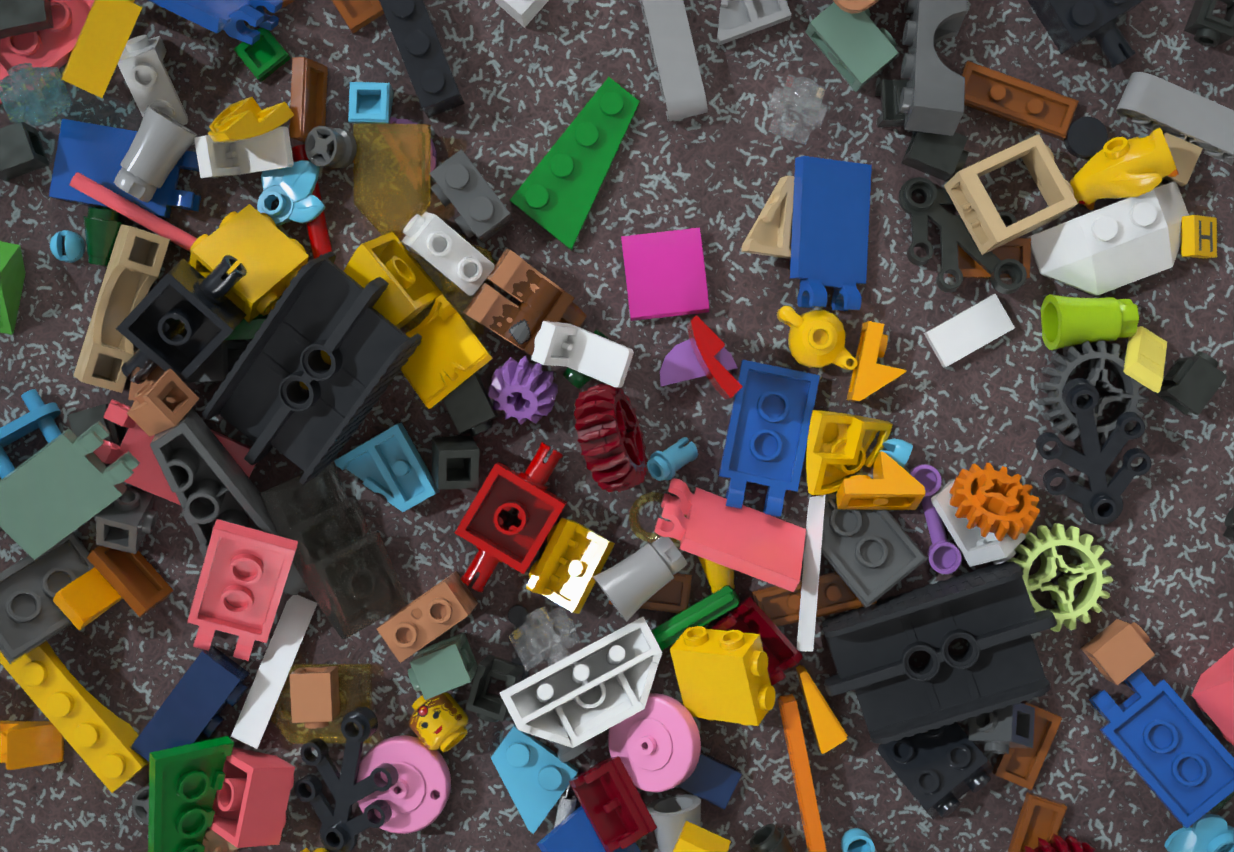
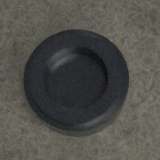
[1064,117,1108,159]

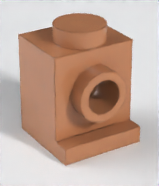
[127,369,199,437]

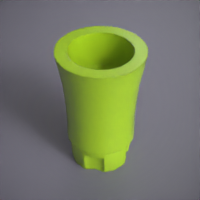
[1041,294,1139,350]

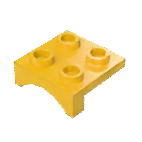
[401,294,493,409]

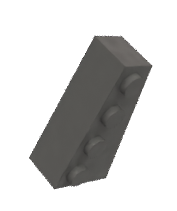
[150,407,290,560]

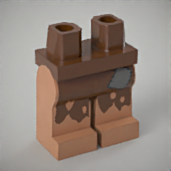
[463,249,587,356]

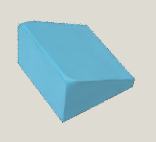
[348,82,394,124]

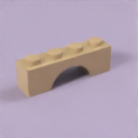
[73,224,170,393]

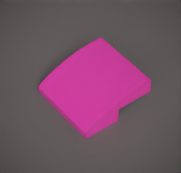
[621,228,709,321]

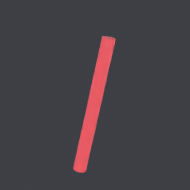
[70,172,198,253]

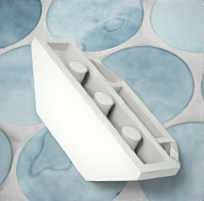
[1027,181,1189,296]
[499,617,662,748]

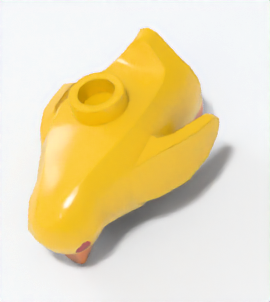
[1069,127,1179,210]

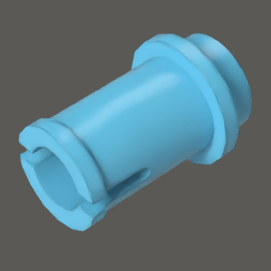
[647,437,698,481]

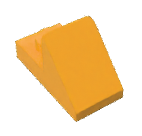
[846,321,907,402]
[836,451,925,510]
[0,721,64,770]

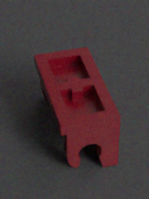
[711,597,803,686]
[569,756,657,852]

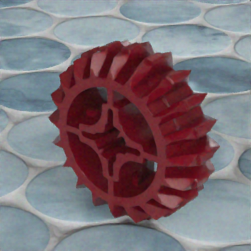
[574,384,648,493]

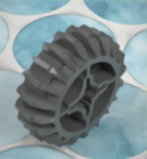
[1037,340,1149,446]

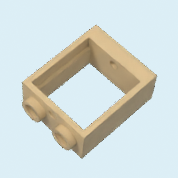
[944,134,1078,255]

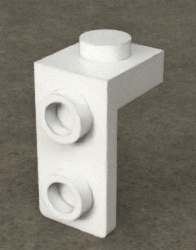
[118,35,188,125]
[194,126,294,178]
[401,212,495,296]
[531,321,634,388]
[931,480,1026,567]

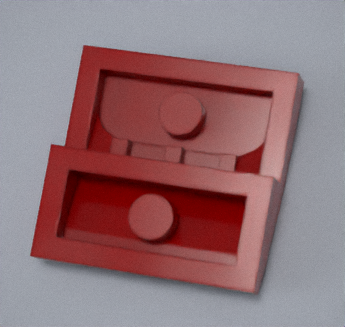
[687,315,743,399]

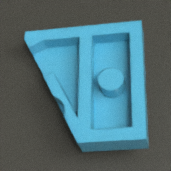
[334,423,440,512]
[491,724,578,834]

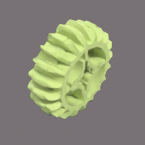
[1007,523,1113,632]

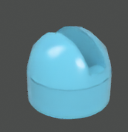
[49,230,85,263]
[879,438,913,468]
[841,828,875,852]

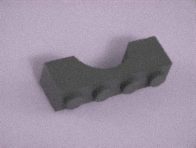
[899,0,968,136]

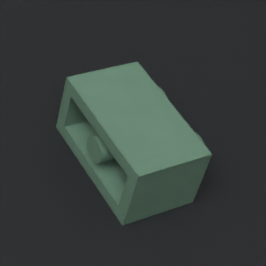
[806,2,899,92]
[408,632,478,700]

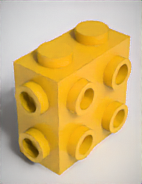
[190,204,309,323]
[670,626,776,726]

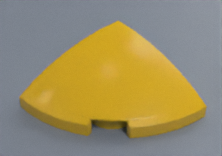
[208,97,294,142]
[806,410,893,495]

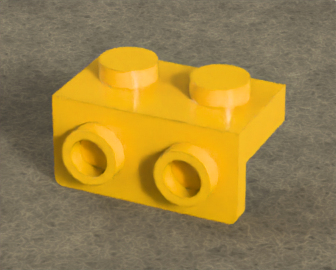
[526,518,615,614]

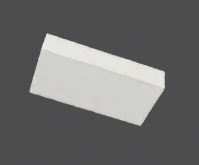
[924,294,1015,368]

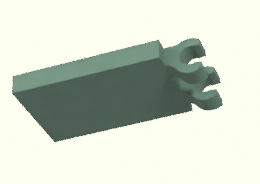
[0,421,140,560]

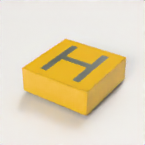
[1181,215,1217,258]

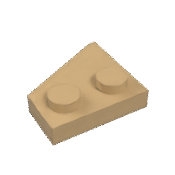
[741,176,794,259]

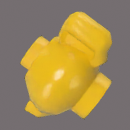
[777,306,858,370]

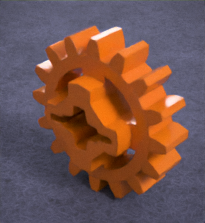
[949,463,1040,541]

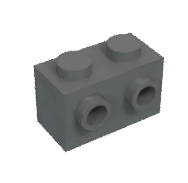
[429,149,514,243]

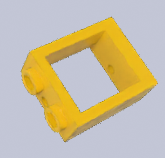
[61,0,142,98]

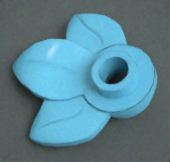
[257,160,325,225]
[1164,814,1234,852]

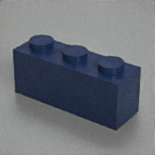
[130,645,250,761]

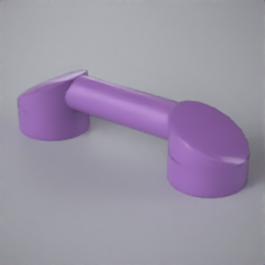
[910,464,961,574]

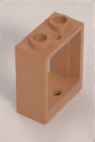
[377,571,478,663]

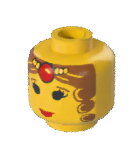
[409,692,469,752]

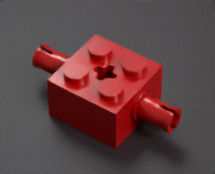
[454,442,567,592]

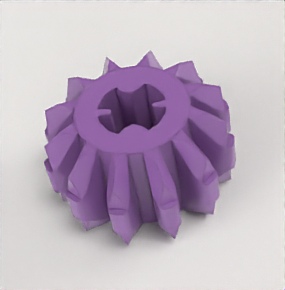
[488,355,558,425]

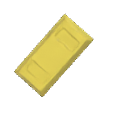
[1123,326,1167,393]

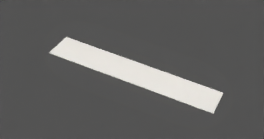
[796,495,826,652]
[231,595,318,749]

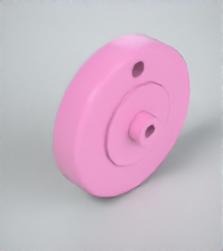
[608,693,701,792]
[356,735,451,834]

